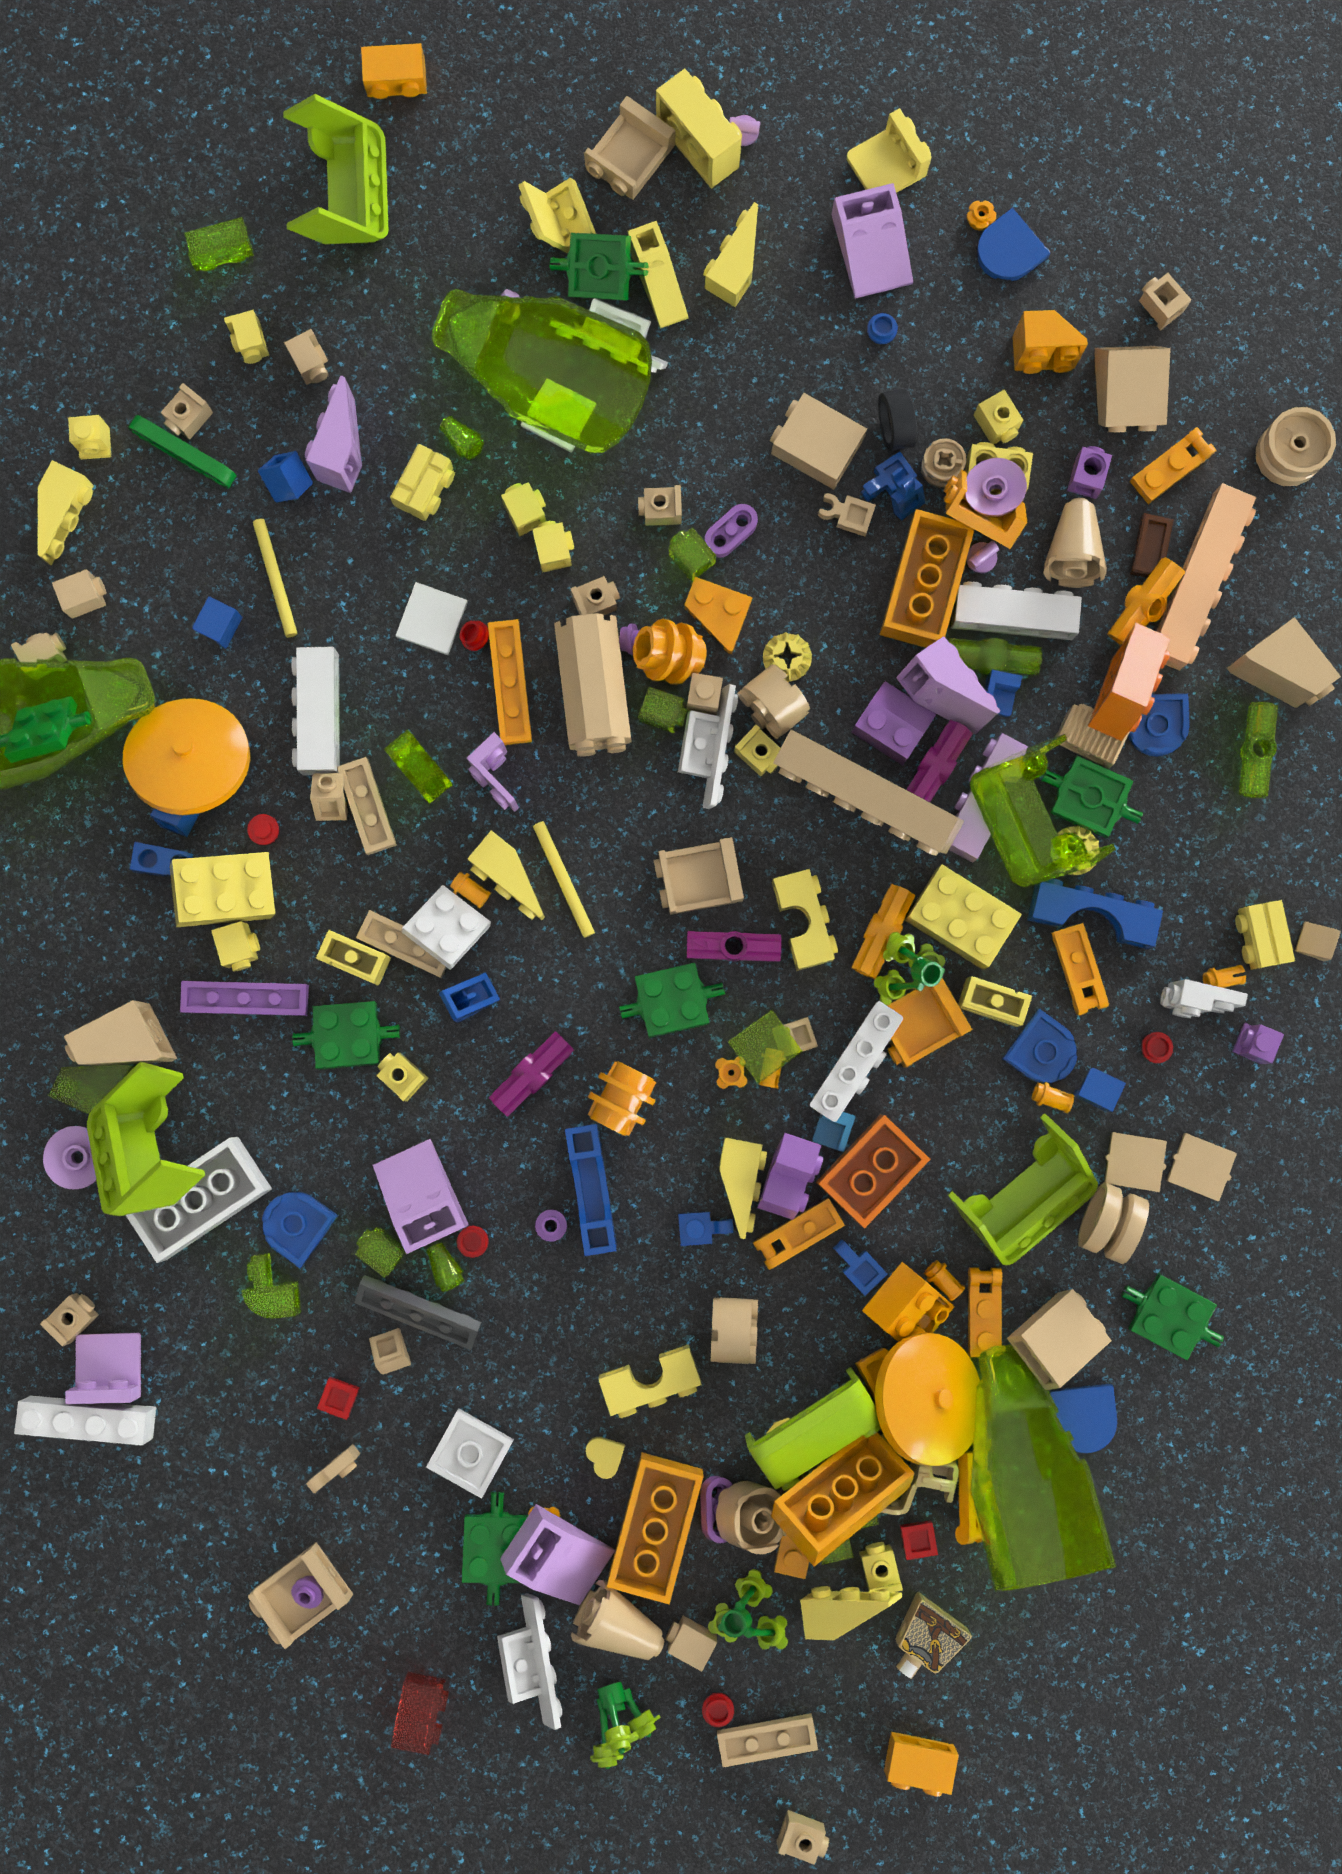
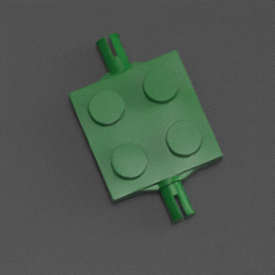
[549,233,649,300]
[0,696,92,763]
[1041,756,1143,838]
[619,963,725,1038]
[292,1001,400,1070]
[1121,1273,1224,1360]
[462,1492,528,1606]

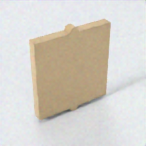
[1104,1132,1167,1192]
[1166,1133,1237,1201]

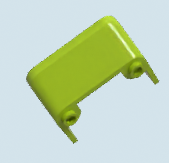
[283,94,388,244]
[87,1061,205,1216]
[948,1113,1098,1265]
[745,1367,881,1491]

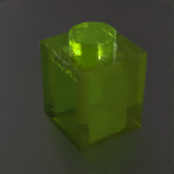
[669,527,716,582]
[639,687,688,733]
[355,1227,406,1278]

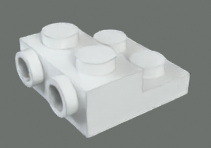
[1160,979,1248,1018]

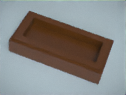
[1130,513,1174,578]

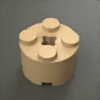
[737,664,810,739]
[711,1297,758,1364]
[716,1481,786,1554]

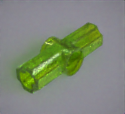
[948,638,1042,675]
[1239,702,1278,798]

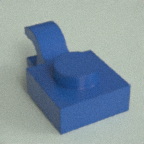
[860,452,917,502]
[891,467,925,521]
[678,1211,734,1246]
[833,1239,888,1296]

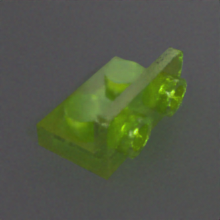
[184,217,254,271]

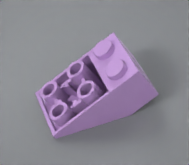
[831,183,913,299]
[305,375,362,493]
[896,636,1000,734]
[373,1139,469,1254]
[500,1504,615,1605]

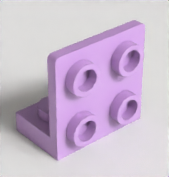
[467,732,519,812]
[65,1333,141,1404]

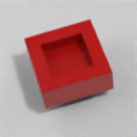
[317,1377,360,1420]
[900,1520,938,1560]

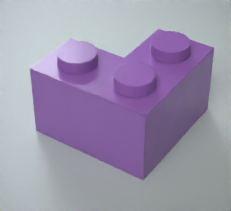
[757,1133,823,1220]

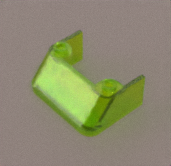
[970,734,1116,887]

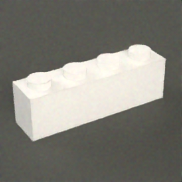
[951,582,1082,640]
[292,647,340,775]
[14,1396,156,1445]

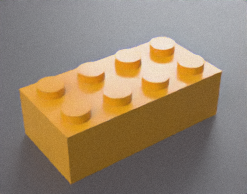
[879,509,974,648]
[771,1432,915,1567]
[607,1452,703,1604]

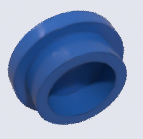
[867,313,898,344]

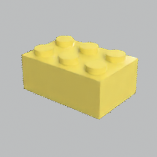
[656,69,742,189]
[170,852,275,927]
[904,864,1022,970]

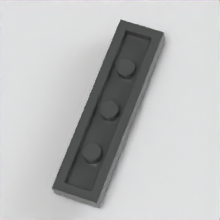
[354,1275,482,1350]

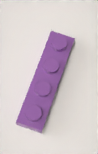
[180,981,309,1016]

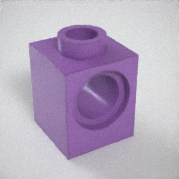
[1067,446,1112,499]

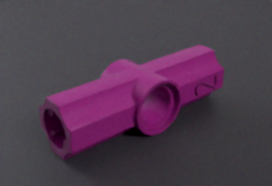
[906,720,973,802]
[687,931,781,962]
[489,1031,574,1117]

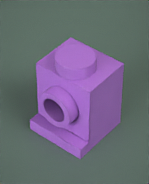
[1232,1023,1284,1064]

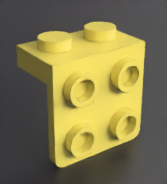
[846,108,931,193]
[519,178,596,253]

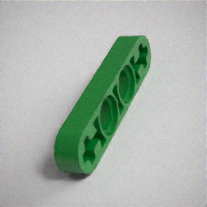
[128,415,237,489]

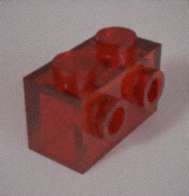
[391,1672,449,1755]

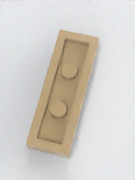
[337,757,397,855]
[356,910,447,978]
[717,1713,818,1767]

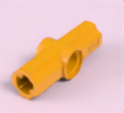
[1107,557,1185,645]
[851,884,915,980]

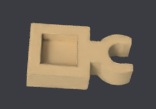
[818,493,876,537]
[306,1444,361,1493]

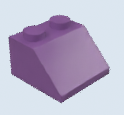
[851,681,936,766]

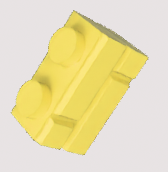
[390,444,455,521]
[1235,900,1295,970]
[316,930,391,986]
[958,976,1032,1027]

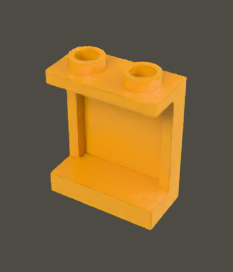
[944,469,1027,549]
[887,978,972,1068]

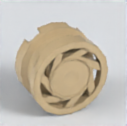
[921,439,966,488]

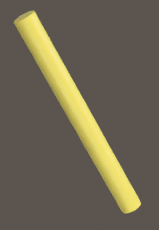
[253,519,298,638]
[533,821,595,938]

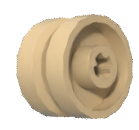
[1256,407,1336,486]
[1078,1182,1149,1264]

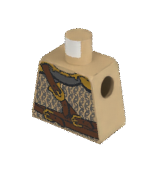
[895,1592,972,1679]

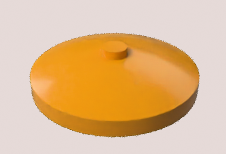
[122,699,250,815]
[875,1333,983,1466]

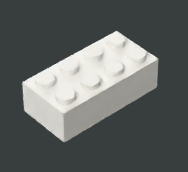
[126,1137,272,1263]

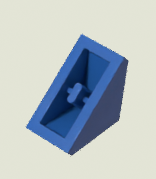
[439,973,500,1023]

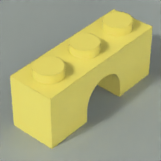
[772,869,838,971]
[598,1344,702,1418]

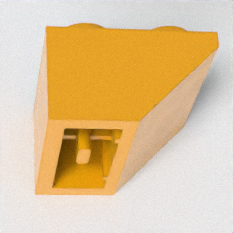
[1013,310,1088,374]
[862,1262,955,1342]

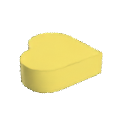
[586,1437,625,1479]

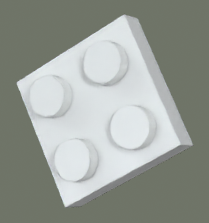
[402,885,491,970]
[426,1408,514,1499]

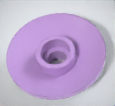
[965,458,1027,517]
[43,1126,96,1189]

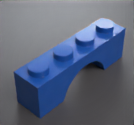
[1027,878,1163,949]
[565,1124,617,1256]

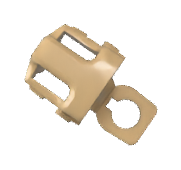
[881,1461,959,1515]

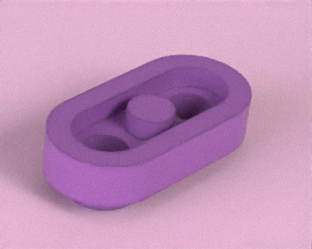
[705,504,758,558]
[700,1476,732,1543]

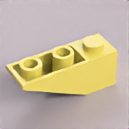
[703,202,758,307]
[628,221,688,329]
[38,460,94,565]
[468,830,545,920]
[719,1137,767,1239]
[800,1586,902,1640]

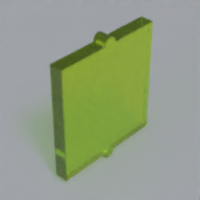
[728,1010,803,1084]

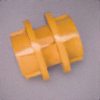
[633,618,707,685]
[588,1061,656,1136]

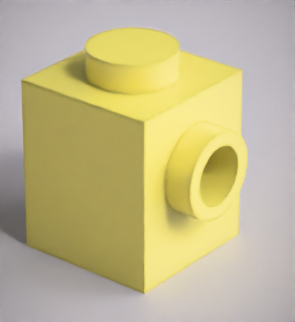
[974,389,1023,444]
[501,482,546,537]
[532,521,574,573]
[211,921,260,971]

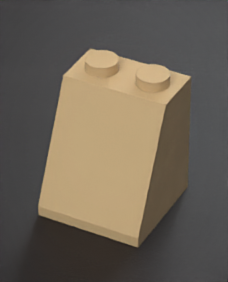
[1094,346,1171,432]
[1227,617,1341,708]
[64,1000,177,1066]

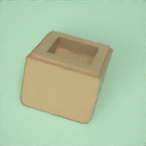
[1295,922,1341,961]
[772,1017,818,1058]
[369,1328,411,1374]

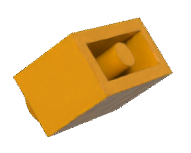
[361,43,427,99]
[884,1732,959,1796]

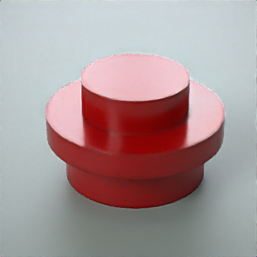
[460,621,489,651]
[247,814,279,845]
[1141,1032,1173,1063]
[457,1226,489,1258]
[702,1693,734,1727]

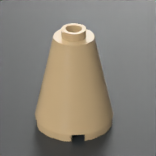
[1043,498,1107,588]
[571,1580,664,1660]

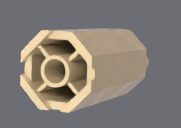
[554,613,631,757]

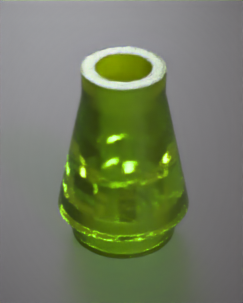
[439,416,484,460]
[426,1242,465,1292]

